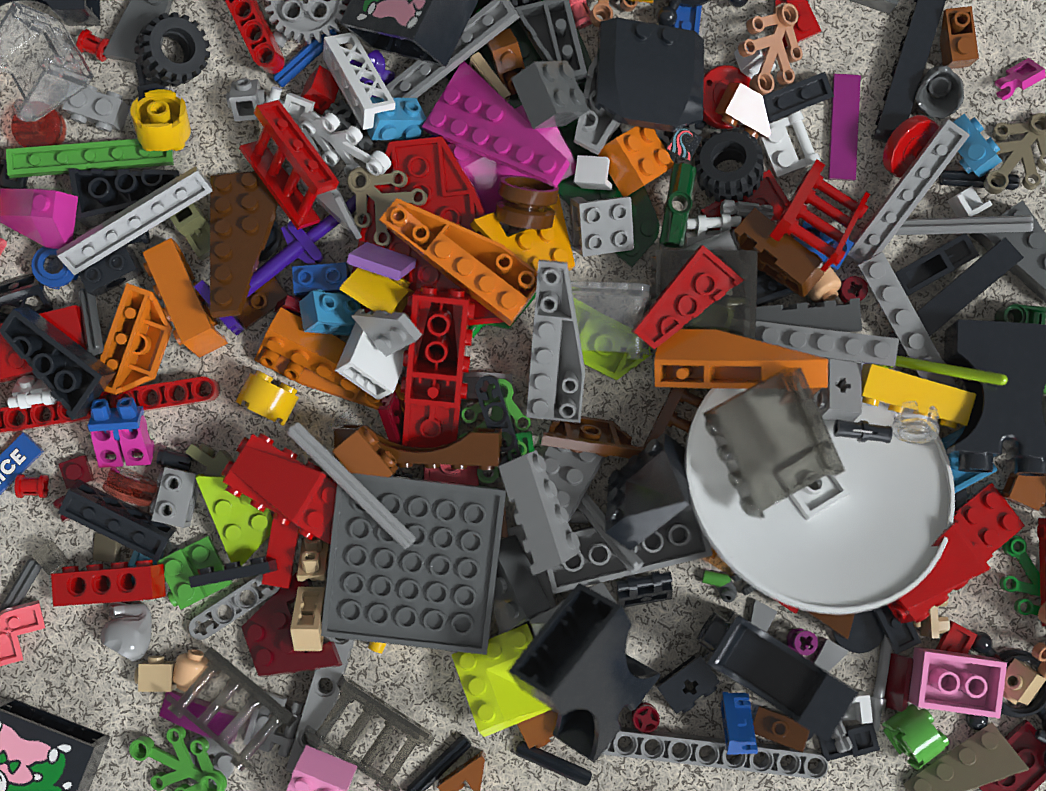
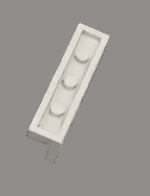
[323,32,395,130]

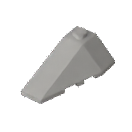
[574,55,620,155]
[286,128,362,240]

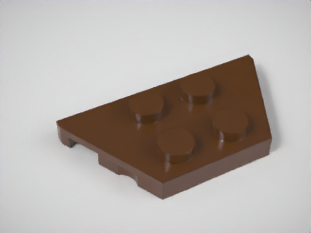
[540,416,644,459]

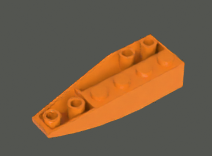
[379,198,538,326]
[254,307,405,413]
[654,329,828,389]

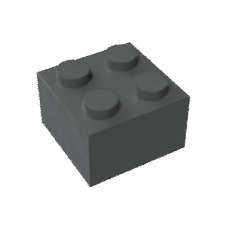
[511,61,589,129]

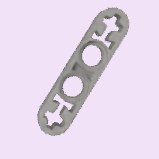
[189,574,281,640]

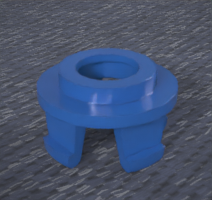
[31,246,79,290]

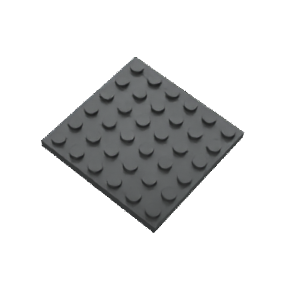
[321,473,506,655]

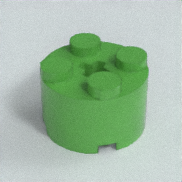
[882,704,949,769]

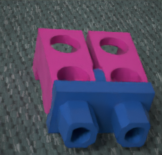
[88,397,155,468]

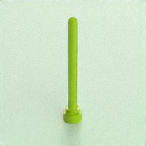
[874,356,1008,385]

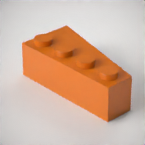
[142,238,228,358]

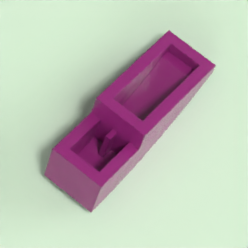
[159,691,243,745]

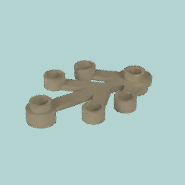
[984,113,1046,194]
[347,167,427,246]

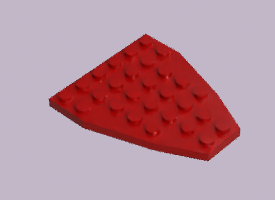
[351,136,503,326]

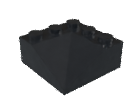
[605,432,689,551]

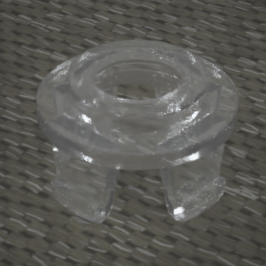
[892,401,939,444]

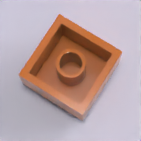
[598,126,674,197]

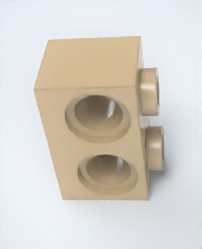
[290,587,326,651]

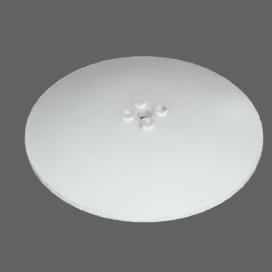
[685,358,955,614]

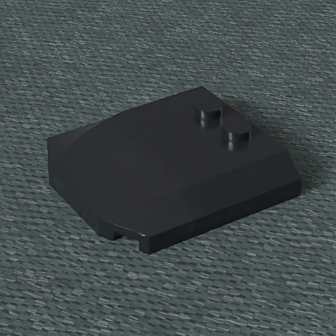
[595,17,704,132]

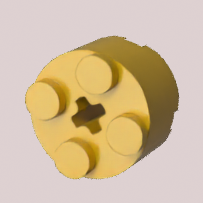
[130,89,191,151]
[235,370,299,426]

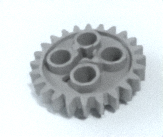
[264,0,350,44]

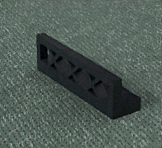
[0,273,53,323]
[58,480,177,562]

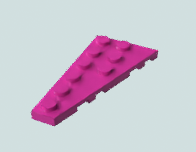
[422,61,570,187]

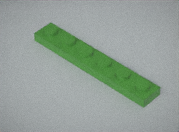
[6,139,174,178]

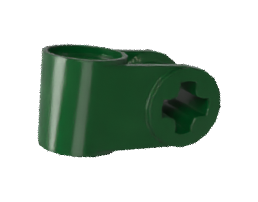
[994,304,1046,324]

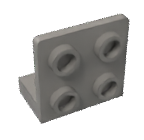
[570,196,634,257]

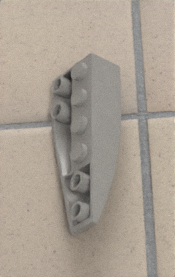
[526,259,585,423]

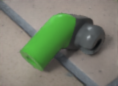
[702,570,737,603]

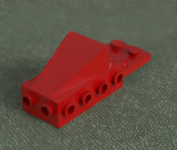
[401,285,475,448]
[221,433,337,545]
[887,483,1025,623]

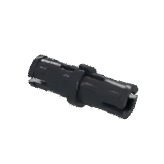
[833,419,893,443]

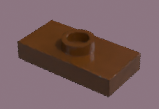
[237,276,288,329]
[753,706,810,752]

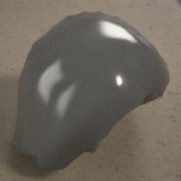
[916,65,964,119]

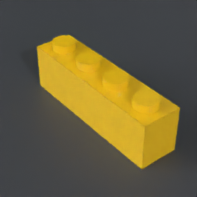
[861,364,976,429]

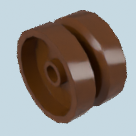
[495,176,559,230]

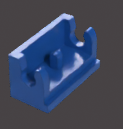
[720,692,758,755]

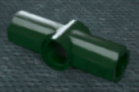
[659,163,696,248]

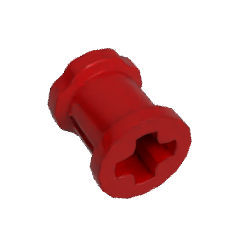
[76,29,110,62]
[14,474,49,498]

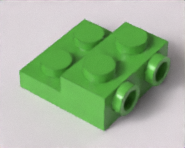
[156,536,233,610]

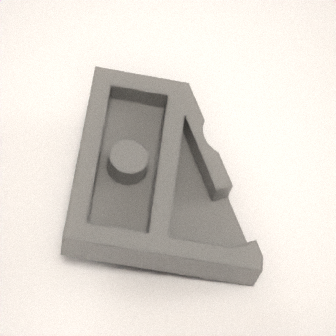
[351,309,422,356]

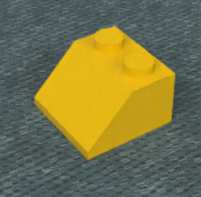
[339,268,414,313]

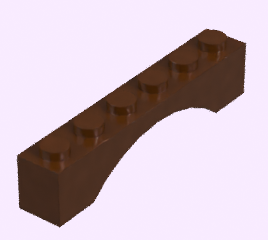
[334,424,502,470]

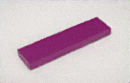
[828,74,861,181]

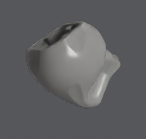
[100,602,152,662]

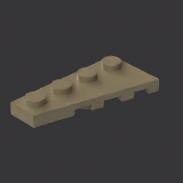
[903,722,1029,791]

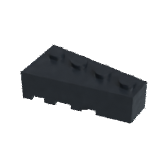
[68,169,181,228]
[0,307,116,420]

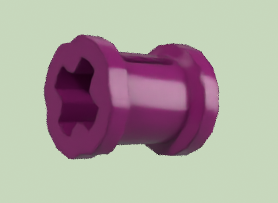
[786,628,818,655]

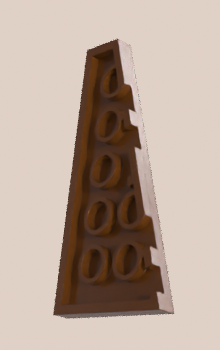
[210,167,289,318]

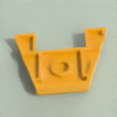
[470,194,575,272]

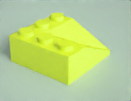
[451,624,552,737]

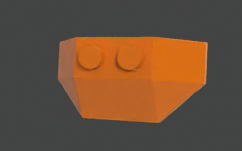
[100,283,173,395]

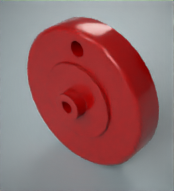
[703,65,751,131]
[883,115,939,178]

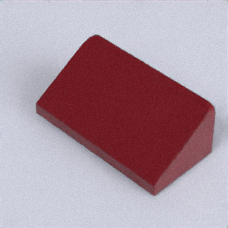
[884,653,914,712]

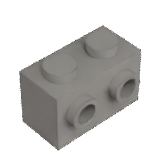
[62,83,130,132]
[150,467,199,528]

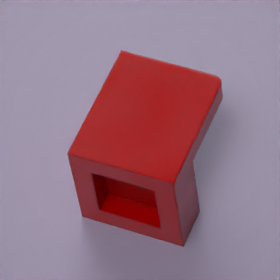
[301,65,339,115]

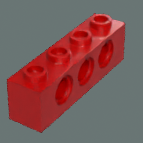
[51,560,166,607]

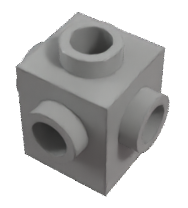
[226,78,266,121]

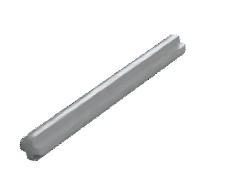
[287,422,415,549]

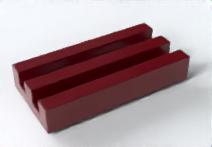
[378,391,404,445]

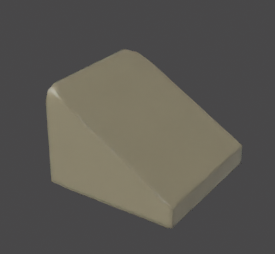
[93,533,122,563]

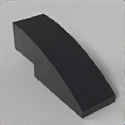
[895,233,980,296]

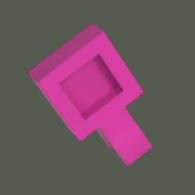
[995,58,1046,100]

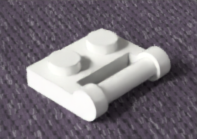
[759,111,821,178]

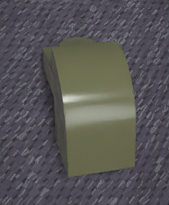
[170,202,210,261]
[185,442,235,489]

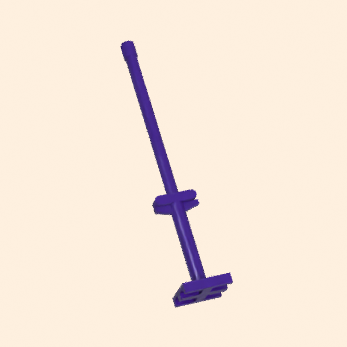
[194,135,436,336]

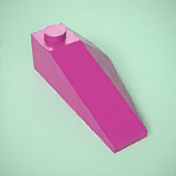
[0,189,78,249]

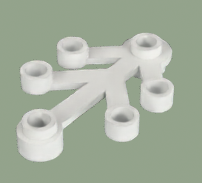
[298,111,391,176]

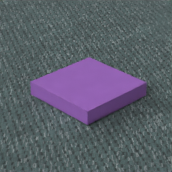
[347,242,417,281]

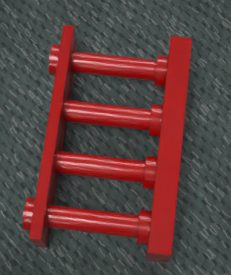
[239,100,339,230]
[769,159,870,272]

